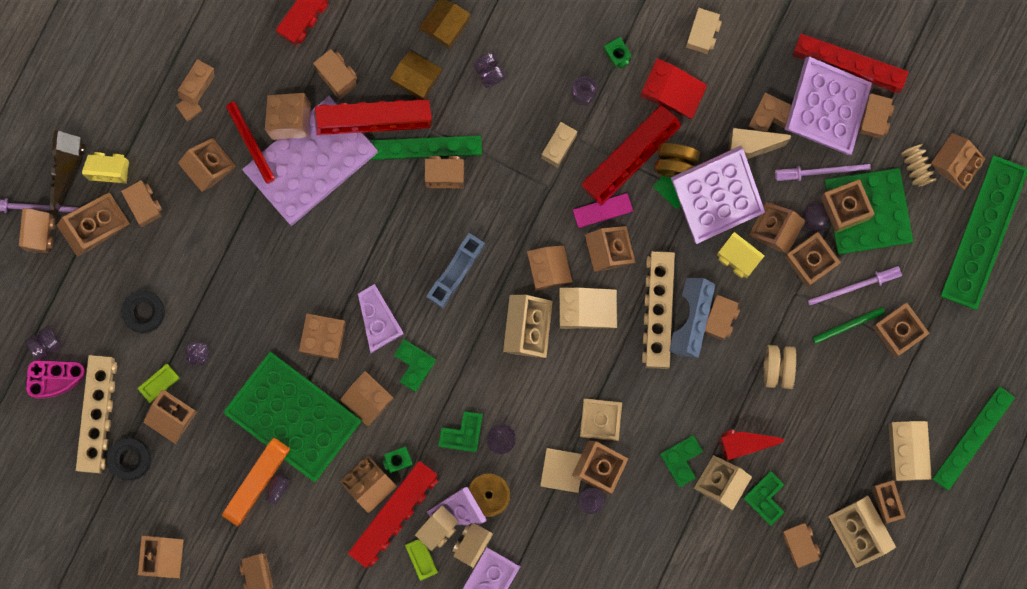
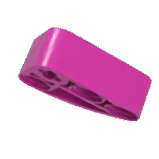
[26,361,87,399]

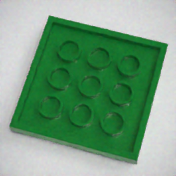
[824,168,913,255]

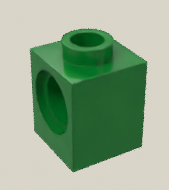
[603,37,632,69]
[382,447,413,474]

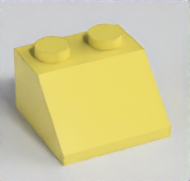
[82,152,129,184]
[717,232,764,279]

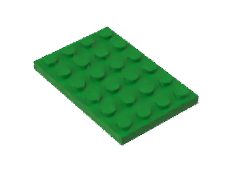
[223,352,362,483]

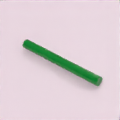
[812,307,885,344]

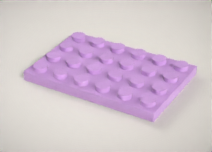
[242,96,378,226]

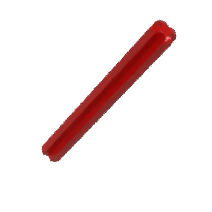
[226,102,275,184]

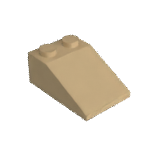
[728,128,791,159]
[559,288,617,329]

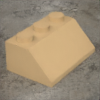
[503,295,553,358]
[888,421,932,481]
[828,496,896,568]

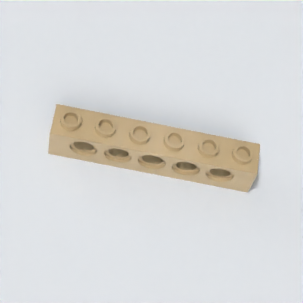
[642,252,675,369]
[76,355,117,474]

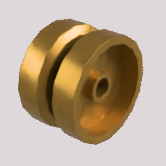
[654,143,700,178]
[469,474,510,517]

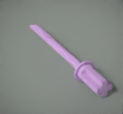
[775,164,871,181]
[0,198,79,213]
[808,266,902,305]

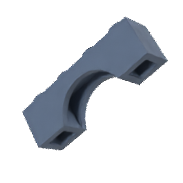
[426,233,485,309]
[669,278,715,358]

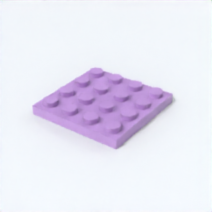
[785,57,872,155]
[671,146,765,244]

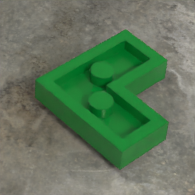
[394,339,436,392]
[438,411,483,453]
[660,435,703,488]
[743,471,785,526]

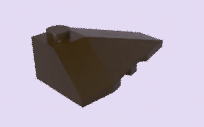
[50,130,86,215]

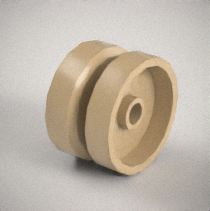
[763,345,796,389]

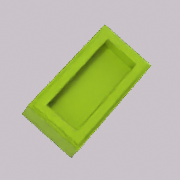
[137,364,180,403]
[405,539,438,581]

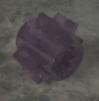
[184,342,210,365]

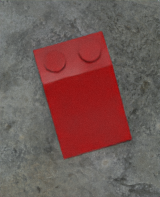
[640,58,707,120]
[718,430,784,461]

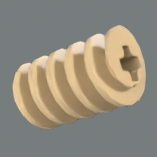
[902,144,936,187]

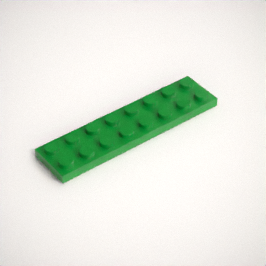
[940,155,1027,311]

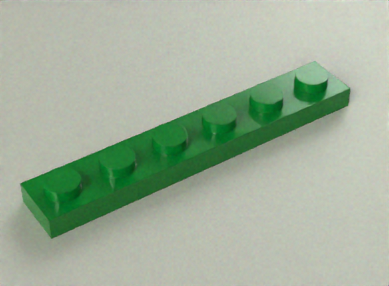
[369,136,482,160]
[932,386,1015,491]

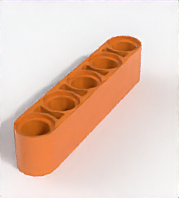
[222,438,290,527]

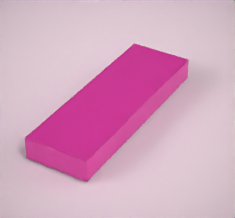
[573,193,633,229]

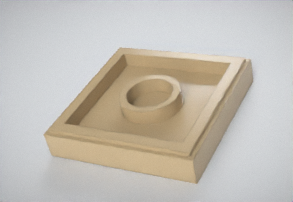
[580,399,622,441]
[540,448,582,493]

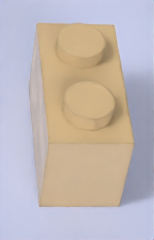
[686,8,722,54]
[541,122,577,168]
[415,505,459,551]

